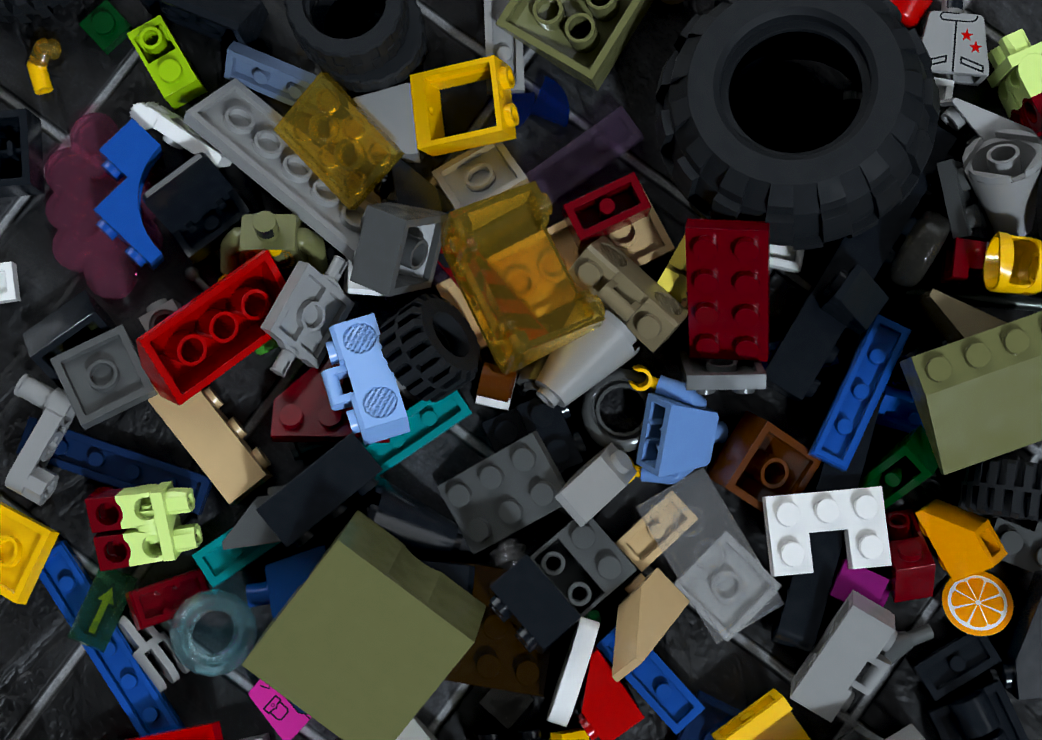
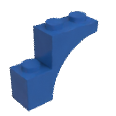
[93,118,164,271]

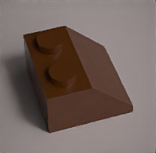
[704,411,822,514]

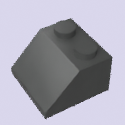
[350,202,449,297]

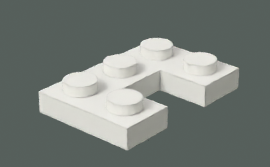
[762,486,892,577]

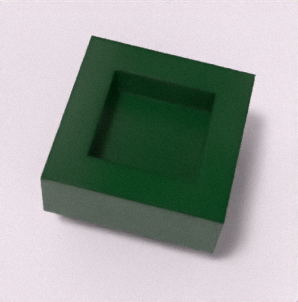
[79,0,134,55]

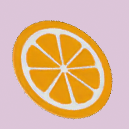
[942,571,1014,636]

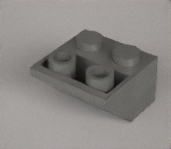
[530,518,637,617]

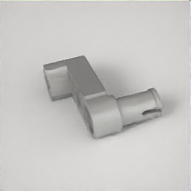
[5,373,76,506]

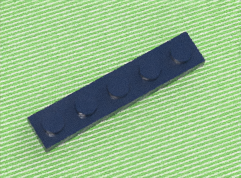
[16,416,213,515]

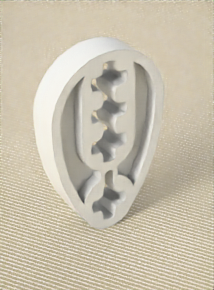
[547,616,600,727]

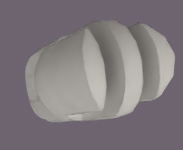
[118,611,193,693]

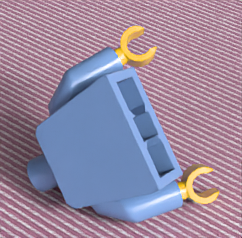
[628,365,728,484]

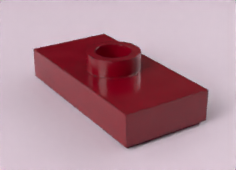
[125,568,214,631]

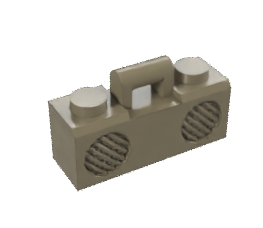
[565,235,688,353]

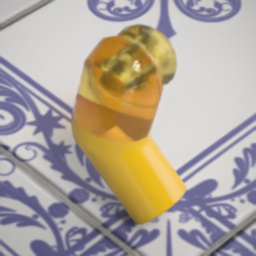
[26,37,61,95]

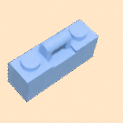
[321,313,410,445]

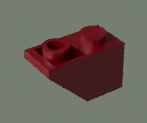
[882,509,936,603]

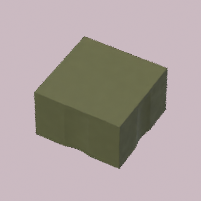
[241,510,486,740]

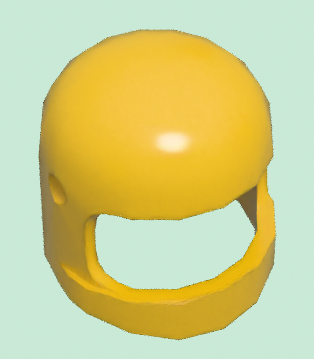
[983,231,1042,296]

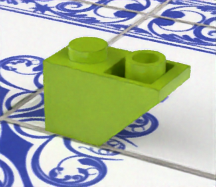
[127,15,207,110]

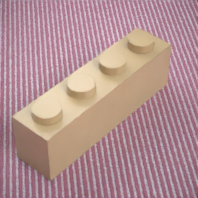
[148,385,273,505]

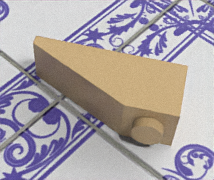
[612,567,690,682]

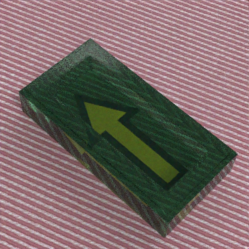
[67,568,138,653]

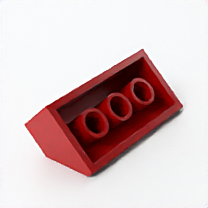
[136,249,286,406]

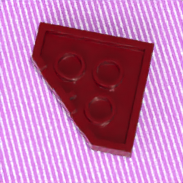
[271,331,390,443]

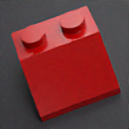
[578,644,645,740]

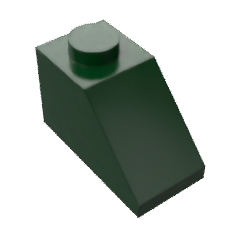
[858,425,939,509]

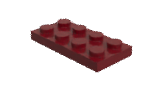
[685,219,770,362]

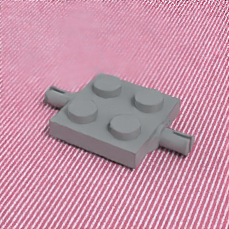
[260,255,355,377]

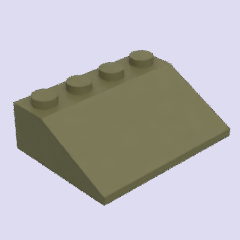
[496,0,654,91]
[899,311,1042,475]

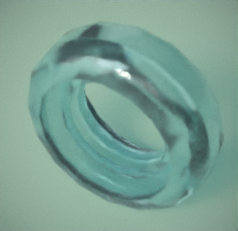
[169,589,257,677]

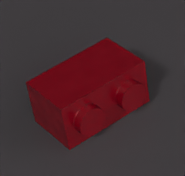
[562,172,651,249]

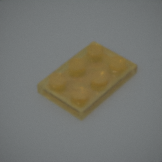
[273,72,405,210]

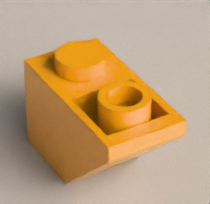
[915,498,1008,583]

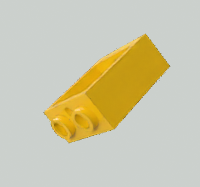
[409,55,519,157]

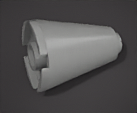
[962,129,1042,237]
[535,299,640,408]

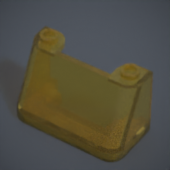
[441,181,605,375]

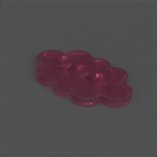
[44,113,163,300]

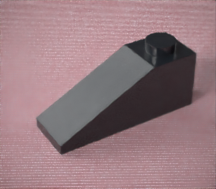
[999,570,1042,700]

